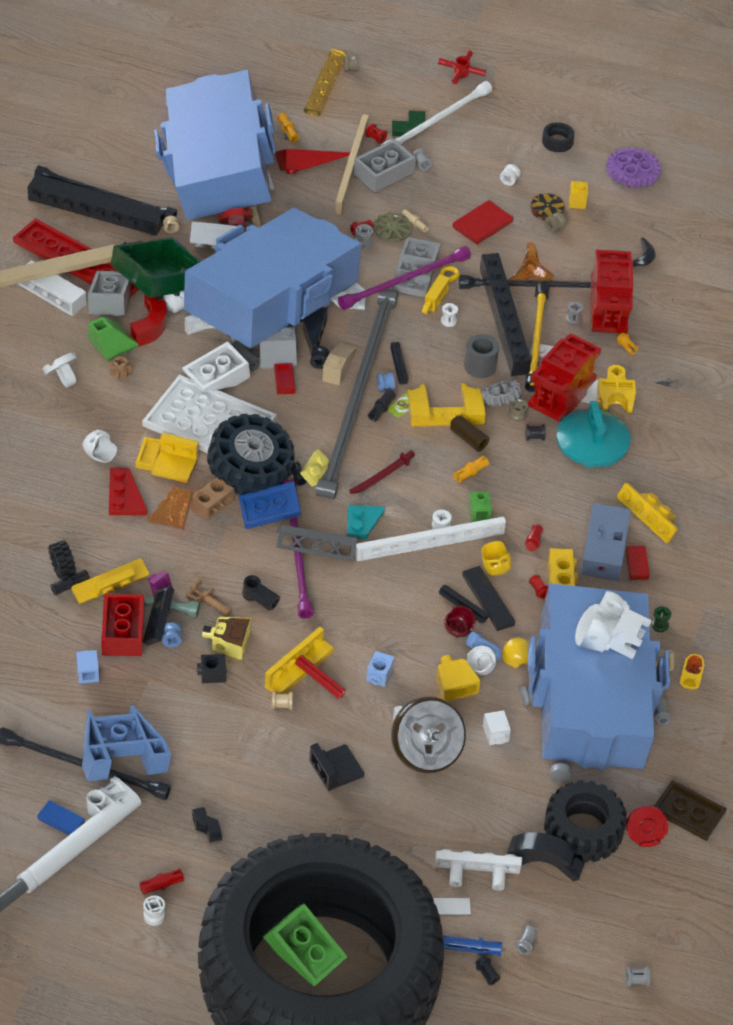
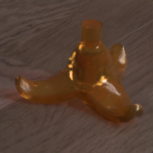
[508,242,554,281]

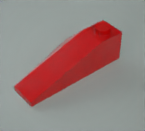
[275,149,350,174]

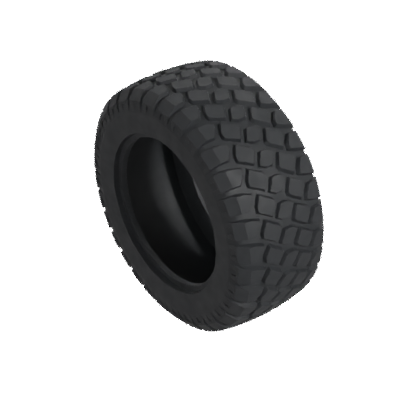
[198,833,444,1025]

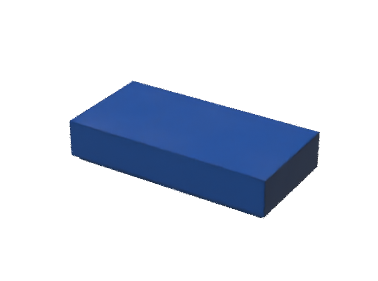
[37,800,85,835]

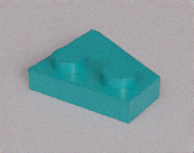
[347,505,385,540]

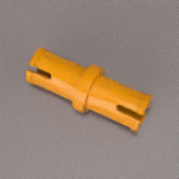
[277,112,300,143]
[453,456,489,483]

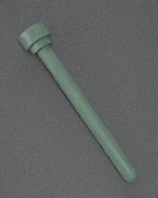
[111,591,200,618]

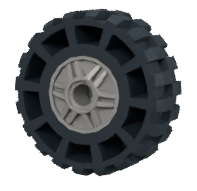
[207,413,295,495]

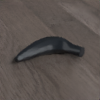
[633,237,656,267]

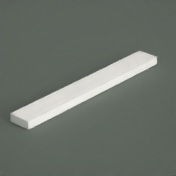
[355,517,506,561]

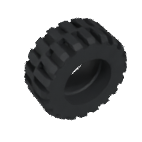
[544,780,627,863]

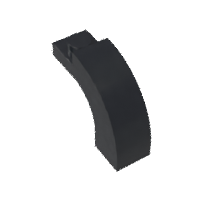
[507,832,585,882]

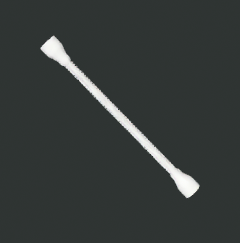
[381,81,492,145]

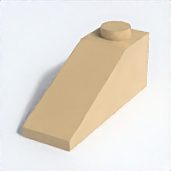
[323,343,357,386]

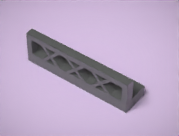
[276,525,357,561]

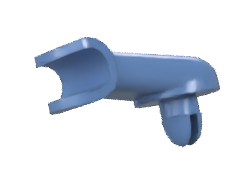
[466,632,502,662]

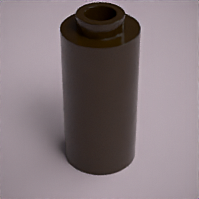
[450,416,490,452]

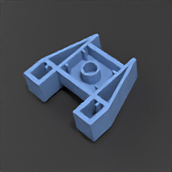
[82,705,171,781]

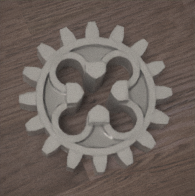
[482,379,522,407]

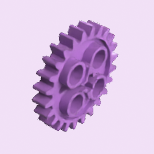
[606,146,661,189]

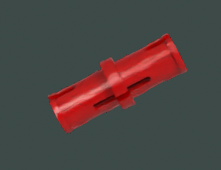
[139,868,184,895]

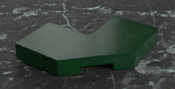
[392,111,425,136]

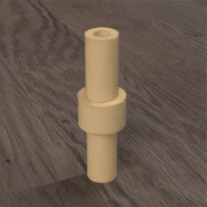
[402,209,429,232]

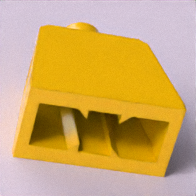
[436,655,480,702]

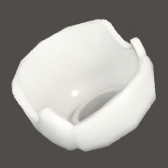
[467,645,496,676]

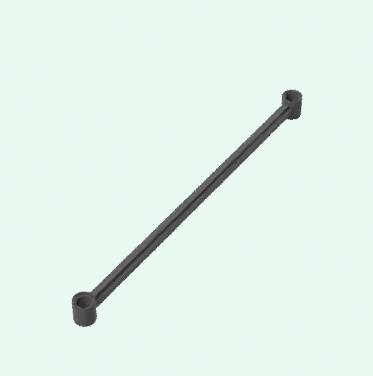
[316,289,398,499]

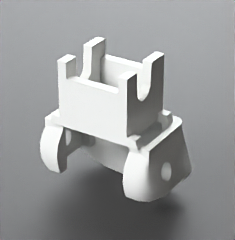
[575,591,652,659]

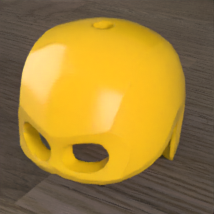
[481,541,512,576]

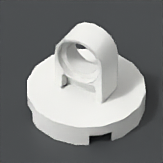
[42,352,78,388]

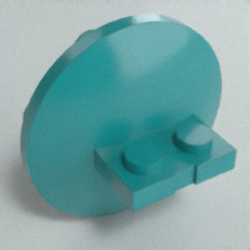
[556,401,631,468]

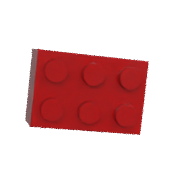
[101,594,144,656]

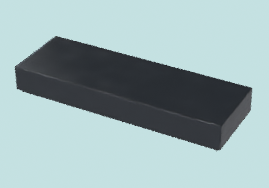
[143,586,174,645]

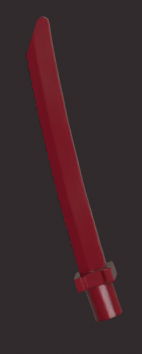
[349,450,415,494]

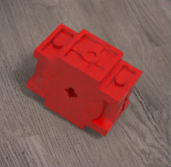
[590,249,634,334]
[528,333,602,422]

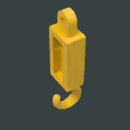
[422,266,460,315]

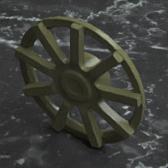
[373,212,412,241]

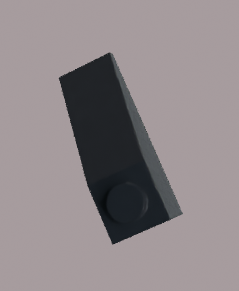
[300,307,328,356]

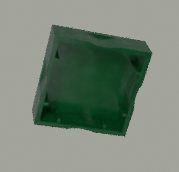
[110,237,201,298]

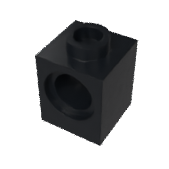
[197,654,226,683]

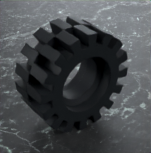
[48,540,76,578]

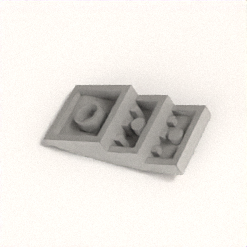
[391,237,441,297]

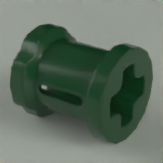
[651,606,671,632]

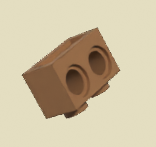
[191,477,234,521]

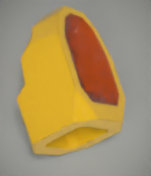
[679,654,705,690]

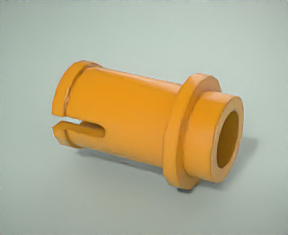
[617,333,639,355]

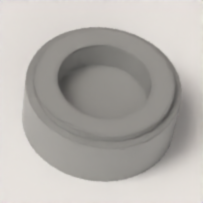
[550,763,571,783]

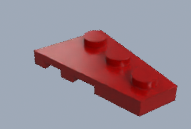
[109,468,147,516]

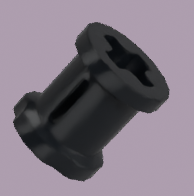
[525,424,545,441]

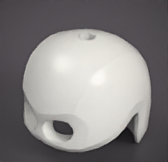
[82,430,117,463]

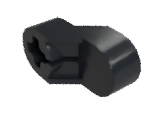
[192,807,222,843]

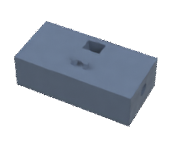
[581,503,631,581]

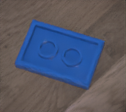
[239,481,302,529]

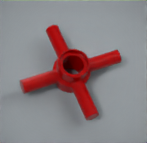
[438,50,486,84]

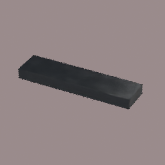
[462,566,515,631]

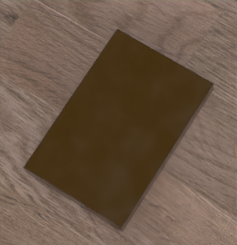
[654,780,727,841]

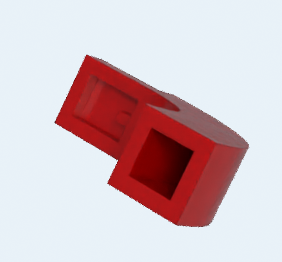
[130,294,167,347]

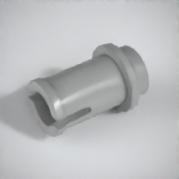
[655,699,671,725]
[516,926,537,954]

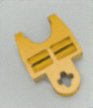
[597,365,636,413]

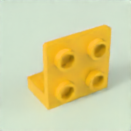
[151,433,199,483]

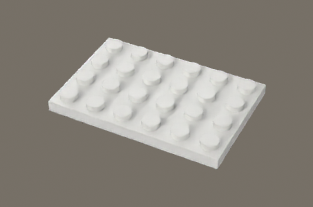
[142,374,277,453]

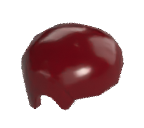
[444,606,476,638]

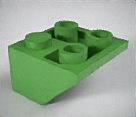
[88,316,138,361]

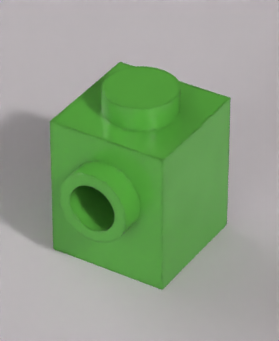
[468,491,492,522]

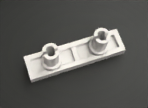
[435,849,522,890]

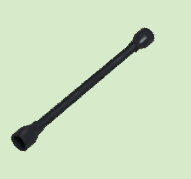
[34,165,177,219]
[459,275,591,289]
[0,727,171,801]

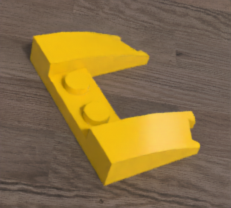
[407,383,486,426]

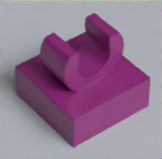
[148,571,173,597]

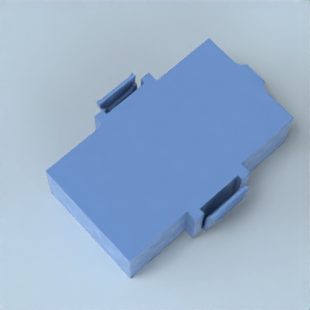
[154,69,276,221]
[184,207,361,348]
[528,583,671,770]

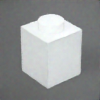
[483,710,511,745]

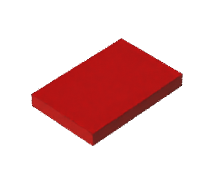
[452,200,514,245]

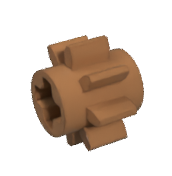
[109,356,132,379]

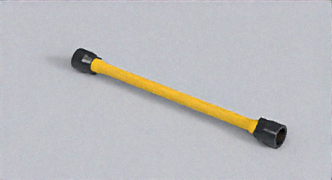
[525,282,550,392]

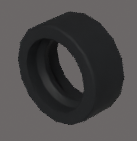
[542,122,574,153]

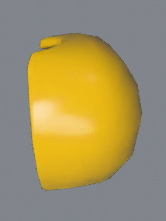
[502,638,529,668]

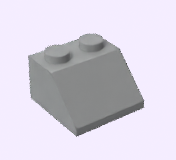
[258,327,297,369]

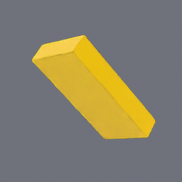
[135,437,160,471]

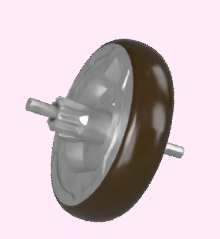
[391,696,466,773]

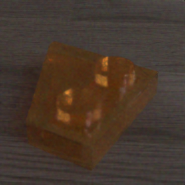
[147,487,193,530]

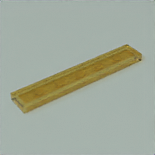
[304,48,347,116]

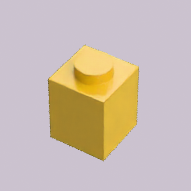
[569,181,588,209]

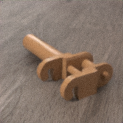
[186,579,232,616]

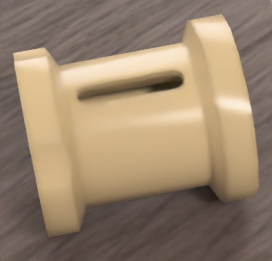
[272,691,293,710]

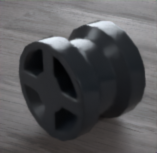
[310,346,330,369]

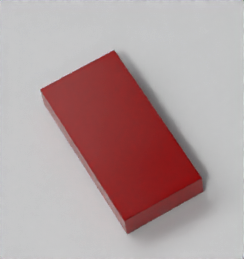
[274,363,295,394]
[626,546,650,580]

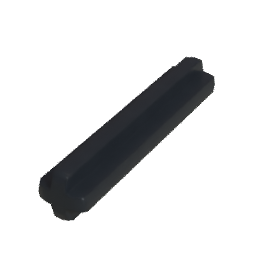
[390,342,409,385]
[439,585,489,623]

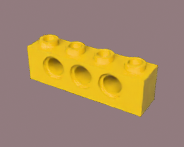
[548,548,578,586]

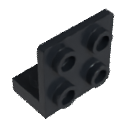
[309,743,365,791]

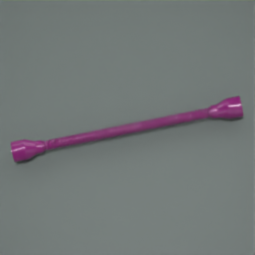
[338,246,471,310]
[282,480,314,619]

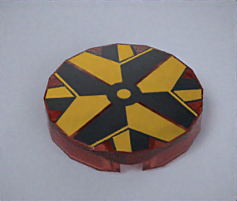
[530,194,565,220]

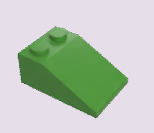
[263,904,347,986]

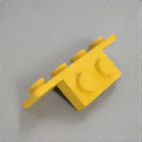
[617,483,678,543]
[71,558,149,604]

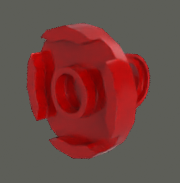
[218,208,253,227]
[626,805,669,847]

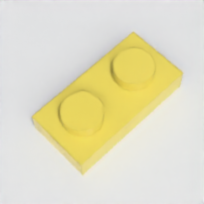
[300,449,330,487]

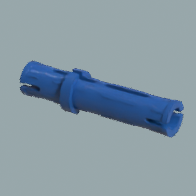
[443,935,502,956]

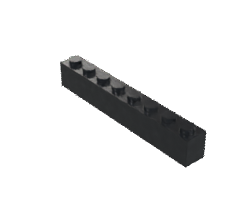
[27,174,164,236]
[480,253,531,376]

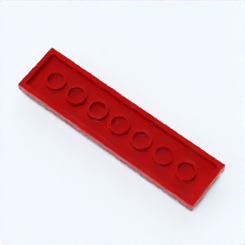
[13,218,139,298]

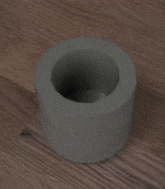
[464,334,499,378]

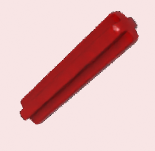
[295,655,346,699]

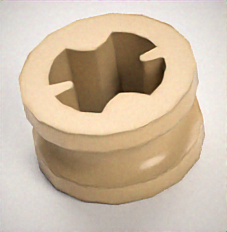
[163,216,179,233]

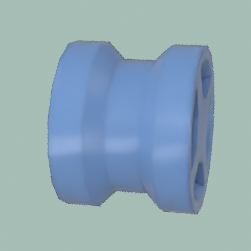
[377,372,395,392]
[162,622,182,647]

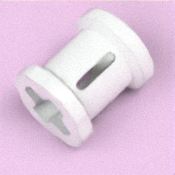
[441,303,458,327]

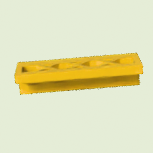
[265,627,334,694]

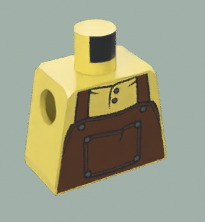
[202,617,251,660]

